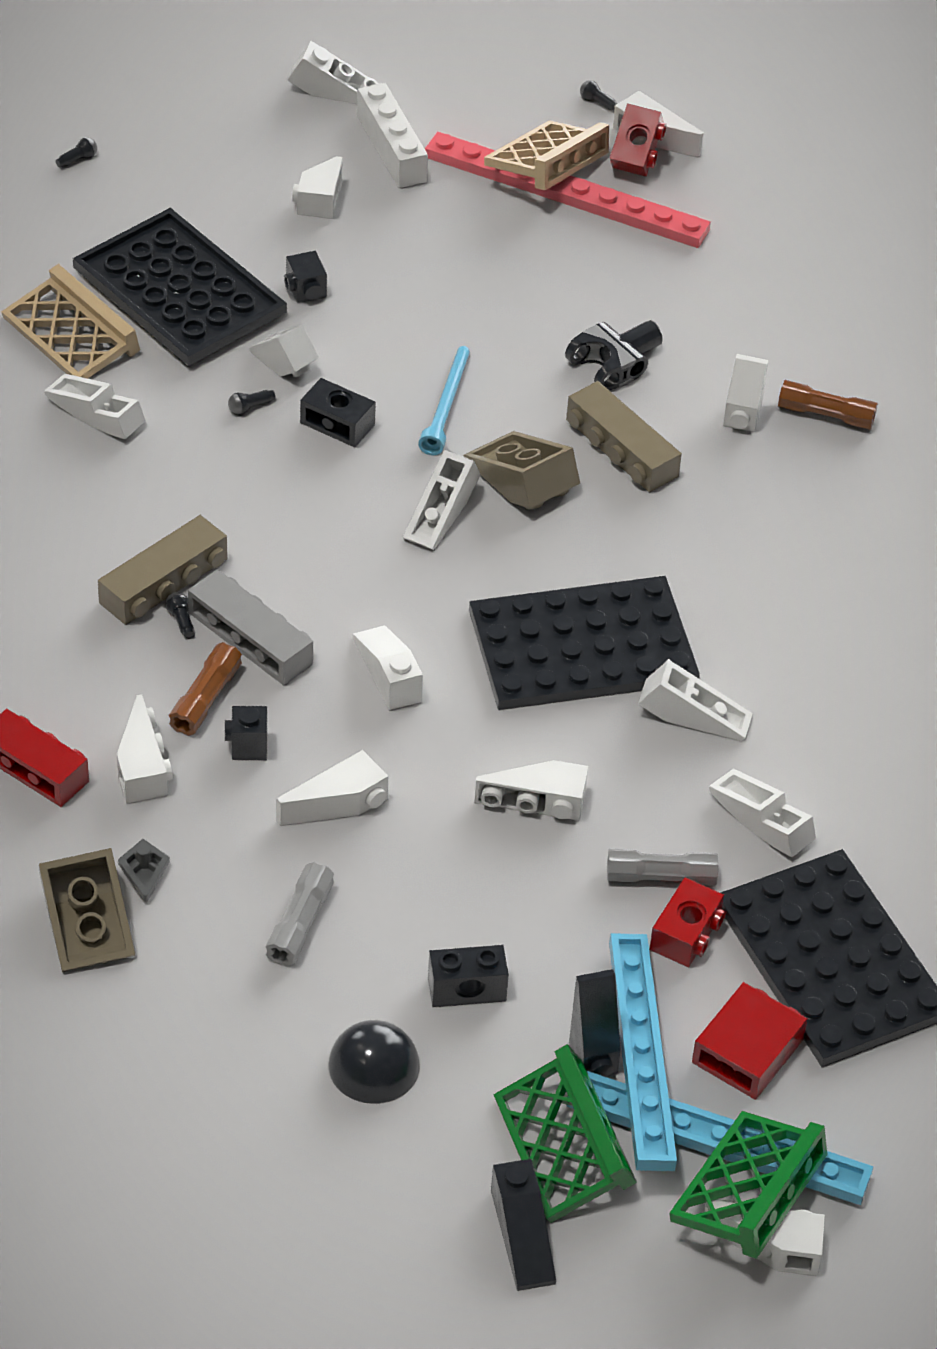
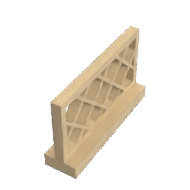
[484,120,609,190]
[1,263,140,379]

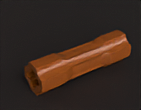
[778,380,878,430]
[168,642,242,736]

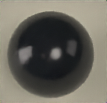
[328,1020,419,1104]

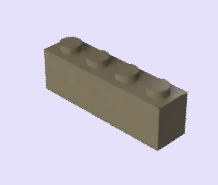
[566,381,682,493]
[98,514,228,625]

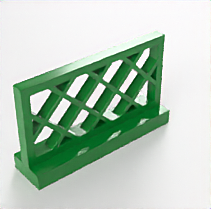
[493,1044,637,1223]
[669,1111,828,1259]

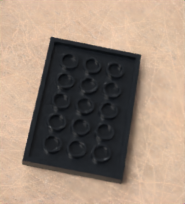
[73,207,287,366]
[469,576,700,710]
[720,849,937,1067]

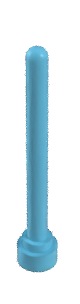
[418,346,470,456]

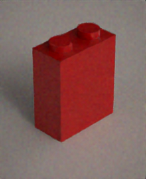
[692,982,808,1100]

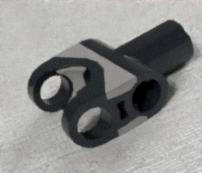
[565,320,663,391]

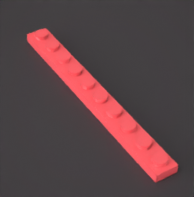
[425,131,711,248]

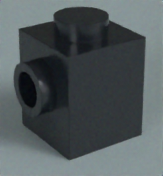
[284,250,327,304]
[225,706,268,760]

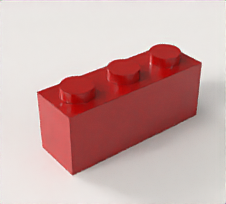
[0,708,89,807]

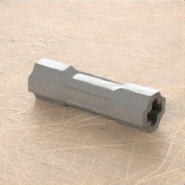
[607,849,718,885]
[266,862,334,967]

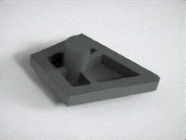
[118,839,170,901]

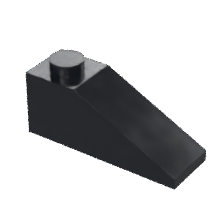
[569,969,621,1077]
[491,1159,556,1291]

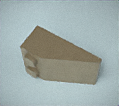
[463,431,581,509]
[39,848,135,972]

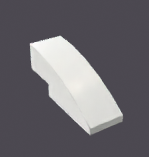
[44,374,146,439]
[709,769,816,857]

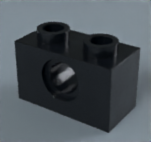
[300,378,376,448]
[428,945,509,1007]

